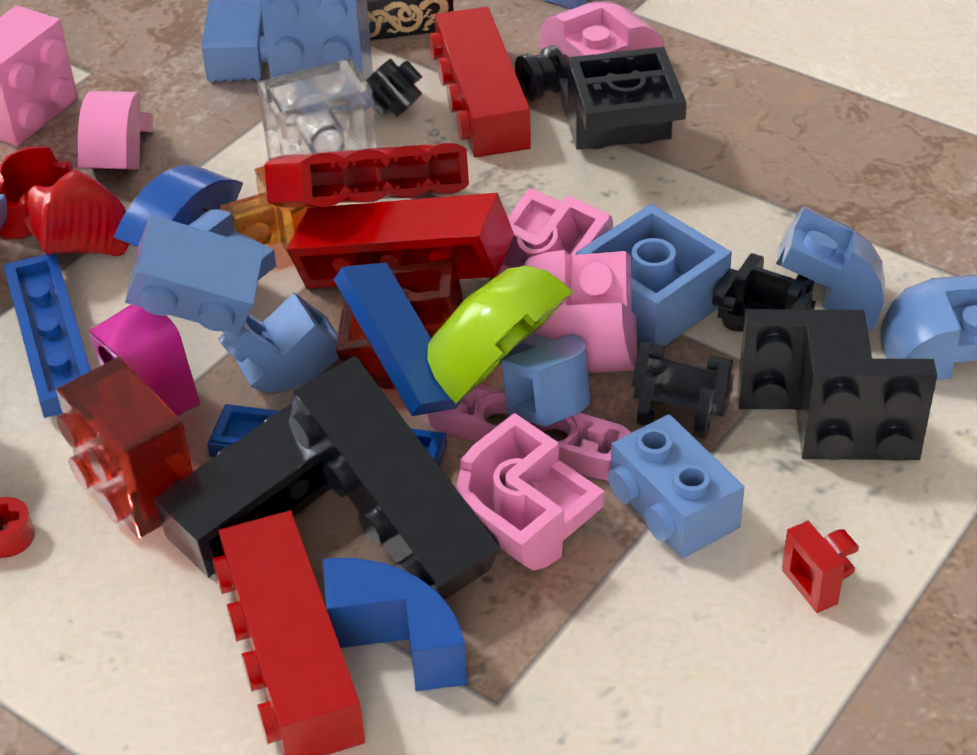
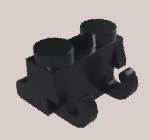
[712,253,816,332]
[632,341,734,439]

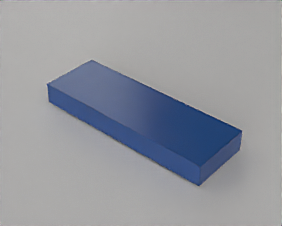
[334,263,465,416]

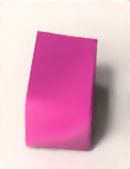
[89,305,200,434]

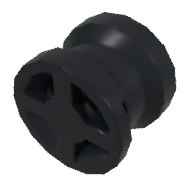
[515,45,568,101]

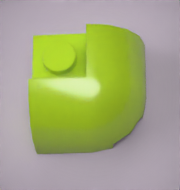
[427,266,573,403]

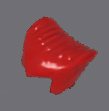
[0,146,73,239]
[24,169,130,257]

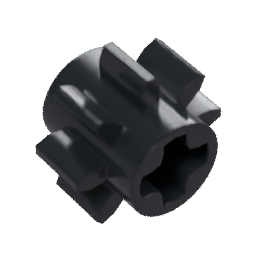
[365,58,423,117]

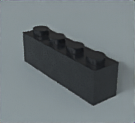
[289,355,500,600]
[153,403,331,578]

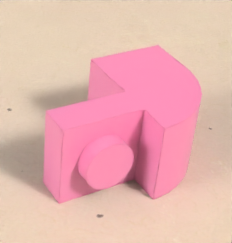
[78,91,153,170]

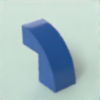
[113,165,243,248]
[323,558,467,691]

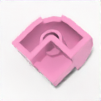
[539,1,664,65]
[493,187,613,278]
[524,250,637,373]
[456,413,604,571]

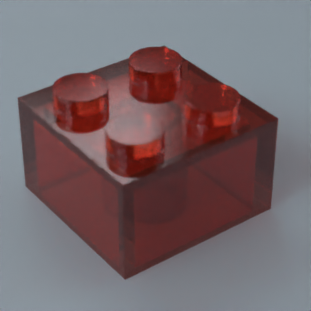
[56,357,193,539]

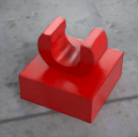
[782,520,859,613]

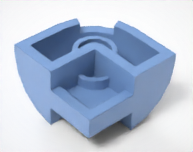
[776,206,885,331]
[881,274,977,380]

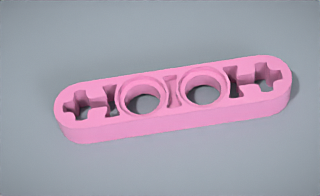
[424,384,631,481]

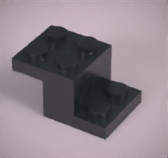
[559,47,686,150]
[737,309,937,460]

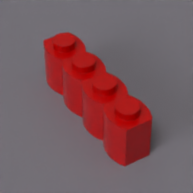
[264,143,469,208]

